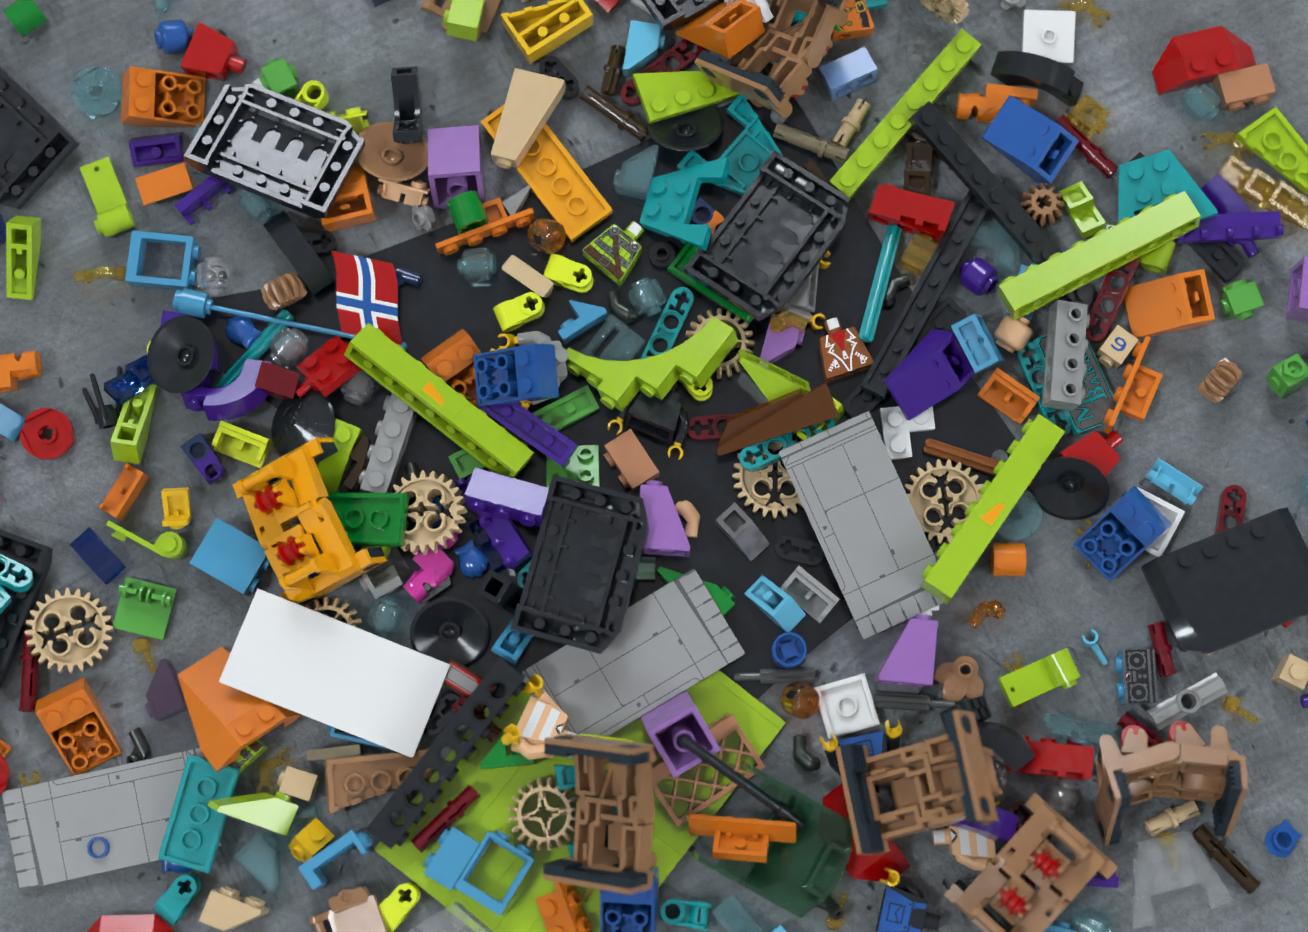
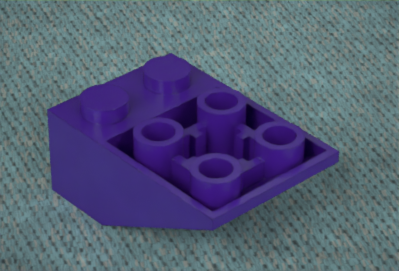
[884,329,975,420]

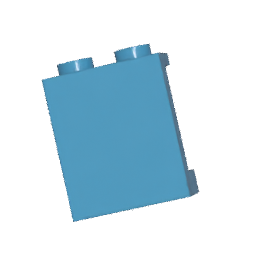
[190,518,271,596]
[298,830,374,890]

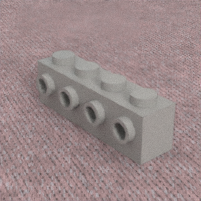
[1042,300,1090,411]
[358,393,418,493]

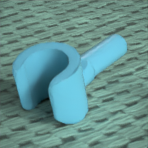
[1081,629,1108,665]

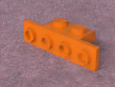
[435,197,535,255]
[1103,335,1163,434]
[688,814,796,863]
[536,881,592,932]

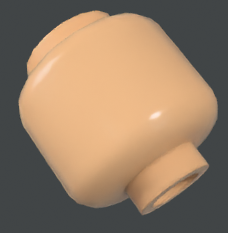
[994,315,1033,354]

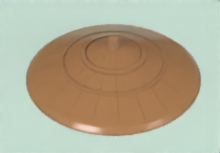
[357,122,428,181]

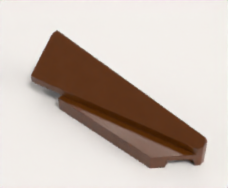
[716,382,838,456]

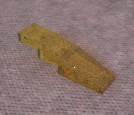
[1216,155,1308,231]

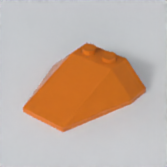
[177,646,304,773]

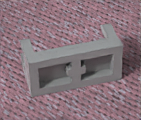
[780,566,840,624]

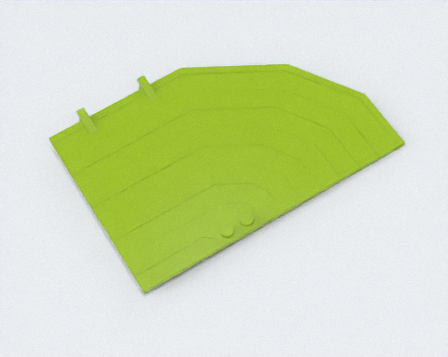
[374,671,786,932]

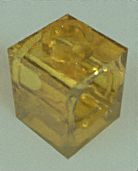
[1067,94,1110,139]
[898,233,938,277]

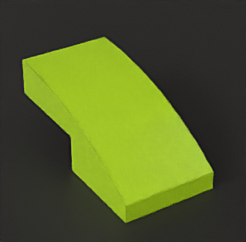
[1059,181,1106,239]

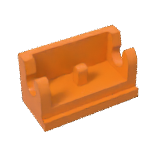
[135,162,195,206]
[977,368,1040,425]
[98,463,150,521]

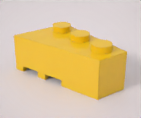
[500,0,594,65]

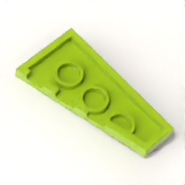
[632,71,740,124]
[1235,107,1308,196]

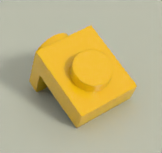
[161,487,193,529]
[288,818,334,863]

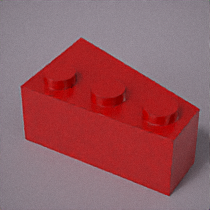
[867,184,955,243]
[1003,735,1094,781]

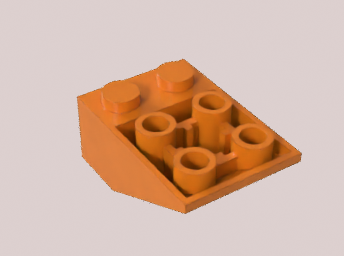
[675,0,765,59]
[121,66,206,127]
[321,161,377,232]
[1124,269,1215,339]
[420,329,487,414]
[35,677,122,776]

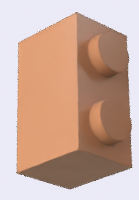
[1212,63,1276,112]
[603,429,659,492]

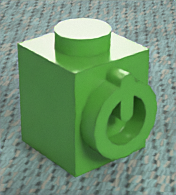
[258,57,300,97]
[1219,279,1264,321]
[1265,353,1308,399]

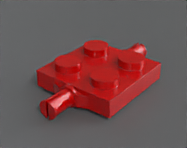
[295,336,361,398]

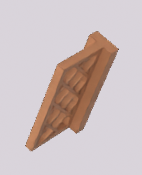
[651,712,765,827]

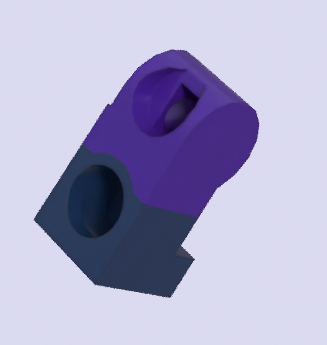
[180,433,228,485]

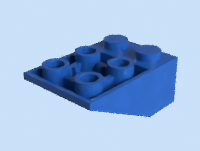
[981,95,1079,183]
[473,344,559,407]
[1073,486,1172,582]
[600,865,659,932]

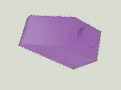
[760,314,805,364]

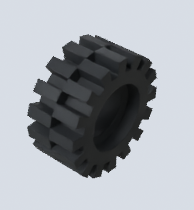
[939,696,992,732]

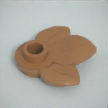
[933,655,984,702]

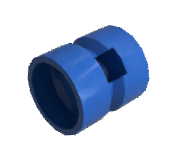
[771,632,807,669]

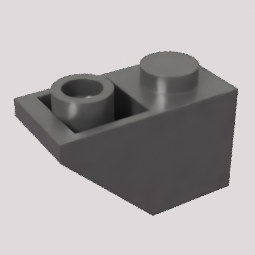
[715,502,770,562]

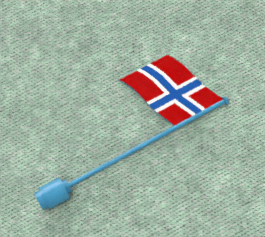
[173,251,407,351]

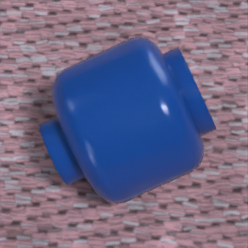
[154,19,193,55]

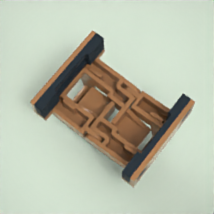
[835,710,1003,856]
[543,734,658,895]

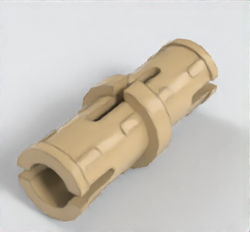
[831,98,871,148]
[1143,800,1200,837]

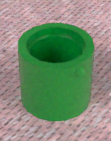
[3,0,48,37]
[446,191,489,234]

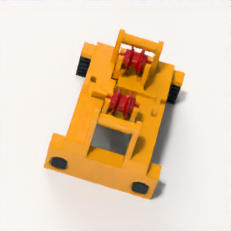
[233,437,387,606]

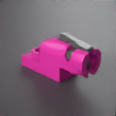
[403,532,459,605]

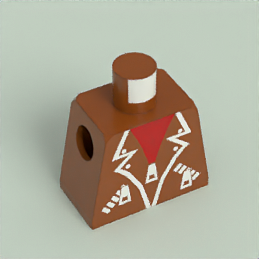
[818,317,873,383]

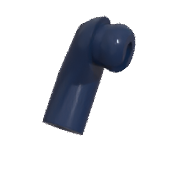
[395,268,422,287]

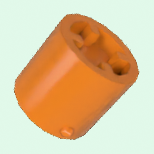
[990,543,1026,577]

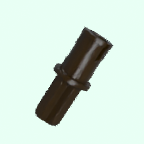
[601,44,626,96]

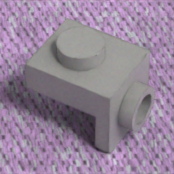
[359,564,403,599]

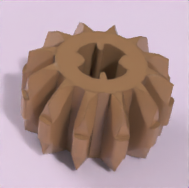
[1020,183,1065,227]
[261,272,307,310]
[1198,358,1242,404]

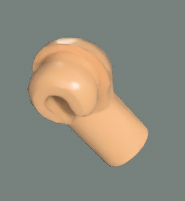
[675,500,700,538]

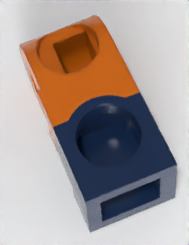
[690,198,724,237]

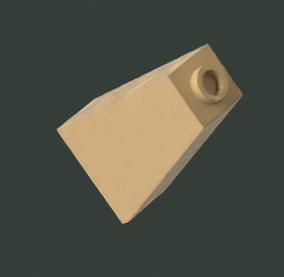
[491,68,566,169]

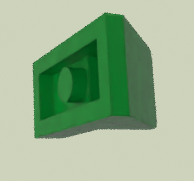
[480,734,535,770]

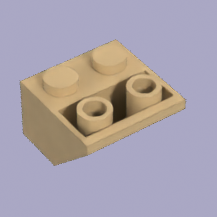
[199,886,271,931]

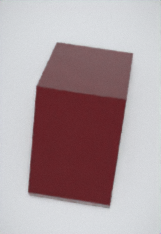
[255,361,300,400]

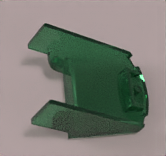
[692,761,852,918]

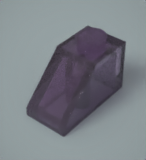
[145,659,188,721]

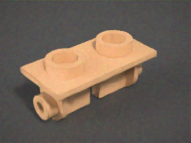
[377,178,431,208]

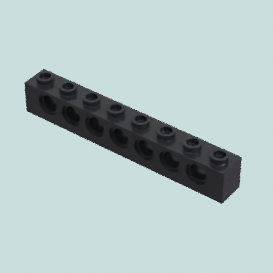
[366,657,526,849]

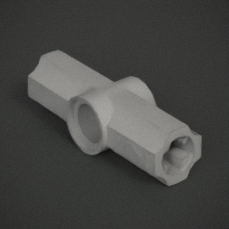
[1146,672,1227,731]

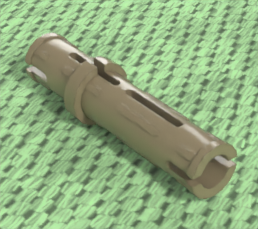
[773,122,850,164]

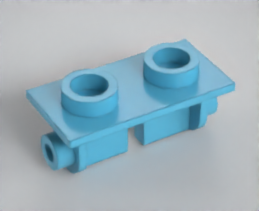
[1145,458,1203,506]

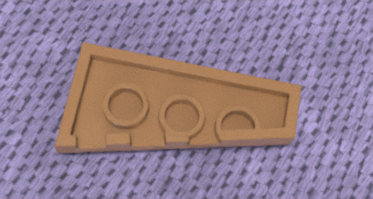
[324,748,433,814]

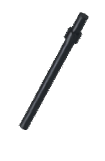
[677,733,806,830]

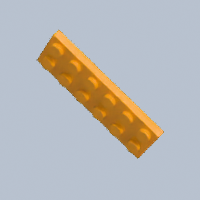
[480,104,613,242]

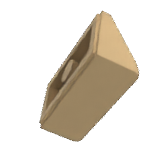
[502,255,554,298]

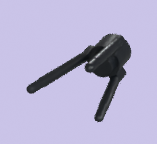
[82,366,122,429]

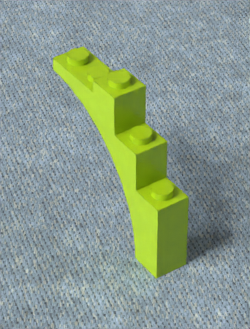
[565,317,738,412]

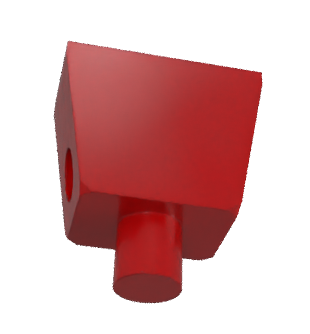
[180,22,247,81]
[1057,430,1123,477]

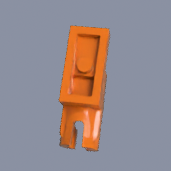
[955,83,1038,123]
[0,350,42,393]

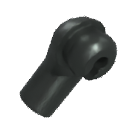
[808,886,844,920]

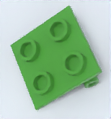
[547,445,600,488]
[113,577,177,640]

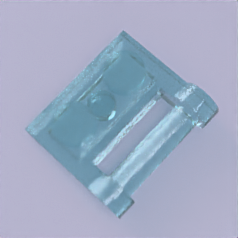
[578,314,646,361]

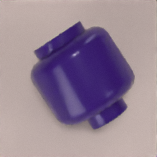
[959,257,999,296]

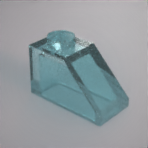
[613,144,659,200]
[234,832,280,894]

